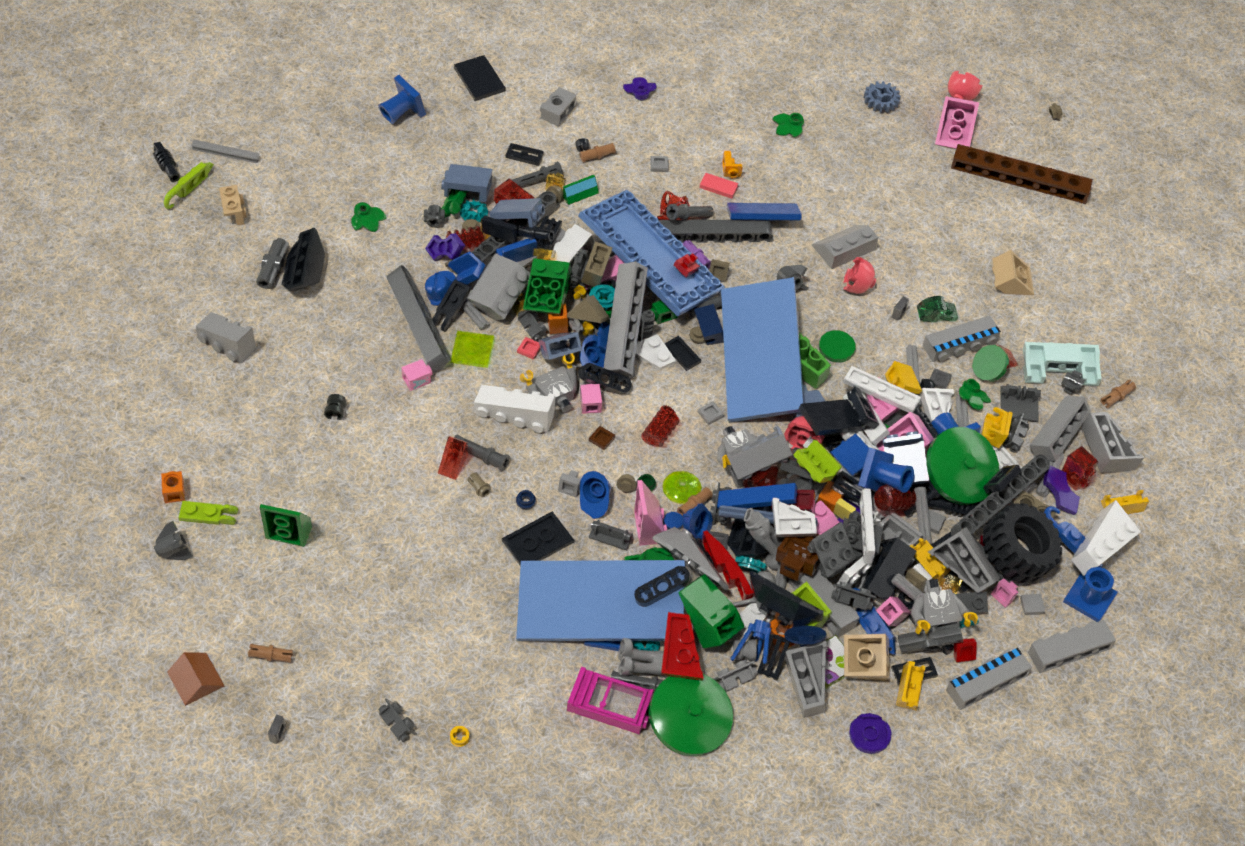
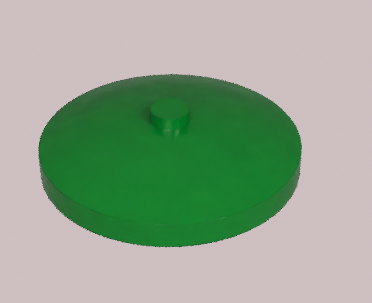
[926,427,999,505]
[649,674,733,756]

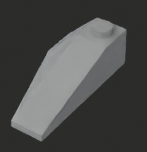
[652,527,729,591]

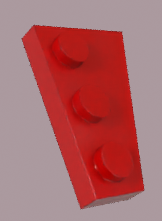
[661,612,704,681]

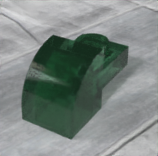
[917,296,958,323]

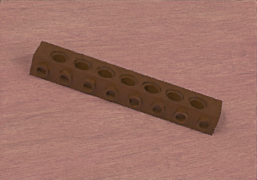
[951,144,1093,204]

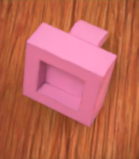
[991,579,1019,608]

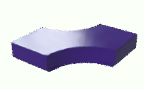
[425,233,465,261]
[1043,465,1080,515]

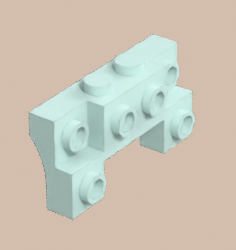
[1023,342,1102,386]

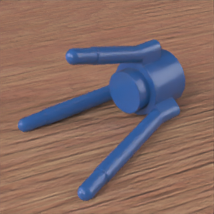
[730,620,771,664]

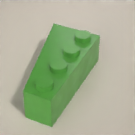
[798,328,831,389]

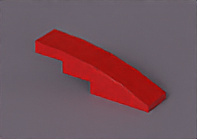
[702,531,753,600]

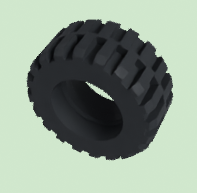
[982,503,1062,583]

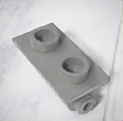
[713,659,758,692]

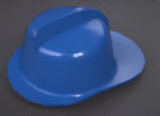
[425,271,456,306]
[579,335,606,375]
[580,471,611,519]
[682,503,713,540]

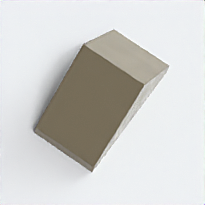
[567,295,609,323]

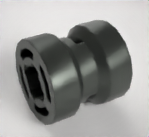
[324,394,347,420]

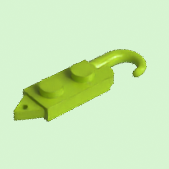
[163,162,214,209]

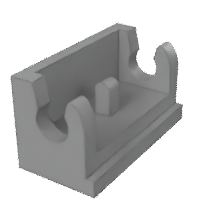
[879,511,923,546]

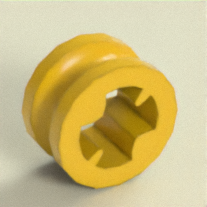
[450,726,469,747]

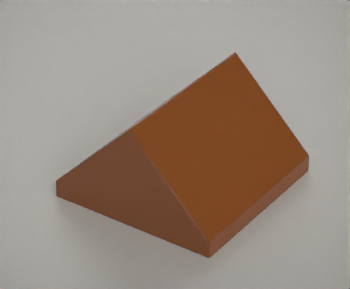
[167,652,225,706]

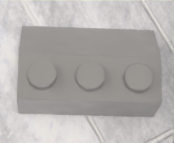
[812,225,879,269]
[467,254,530,321]

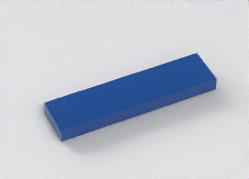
[717,483,797,510]

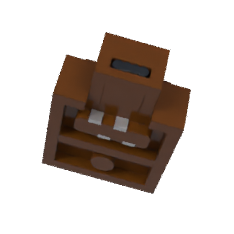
[775,534,820,581]

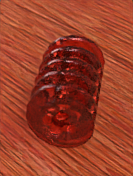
[446,226,485,251]
[641,405,680,447]
[874,485,916,511]

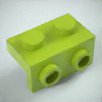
[793,440,842,483]

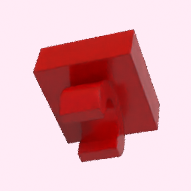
[674,253,700,277]
[954,638,977,663]

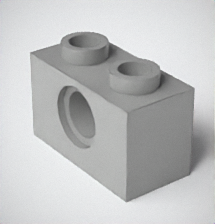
[540,87,576,126]

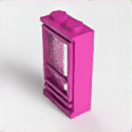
[567,666,654,735]

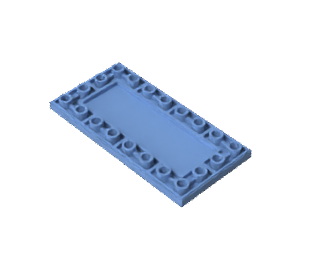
[578,190,725,317]
[721,277,804,422]
[516,560,685,641]

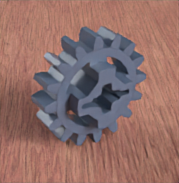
[863,81,901,113]

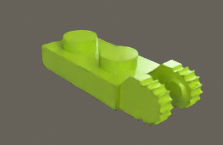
[178,501,238,525]

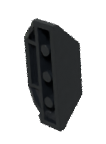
[281,227,325,292]
[727,506,774,557]
[750,571,824,627]

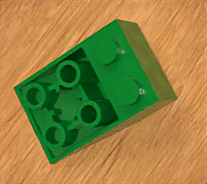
[523,258,572,314]
[678,574,745,648]

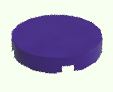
[849,713,892,754]

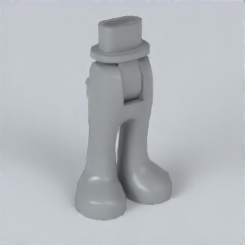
[744,508,785,570]
[618,638,667,677]

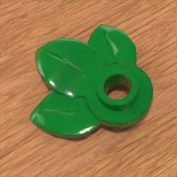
[772,113,804,137]
[351,202,387,232]
[959,379,991,410]

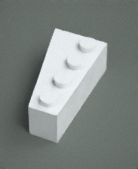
[544,224,594,269]
[474,385,555,433]
[1071,500,1141,576]

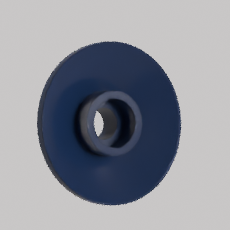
[784,626,827,647]

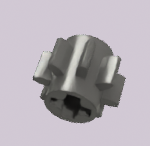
[423,205,445,227]
[1061,370,1085,394]

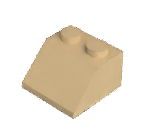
[992,250,1034,295]
[844,634,890,680]

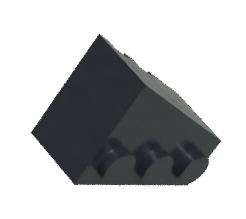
[861,538,917,603]

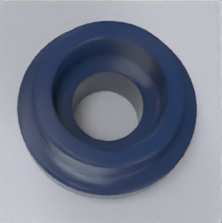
[516,490,536,509]

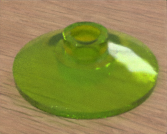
[662,471,702,504]

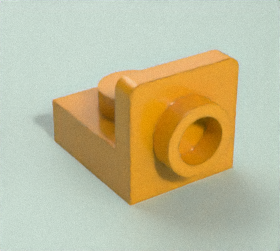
[722,151,743,178]

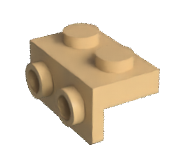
[219,185,247,225]

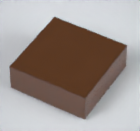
[589,426,616,450]

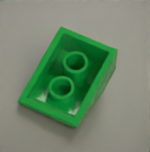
[260,504,312,547]

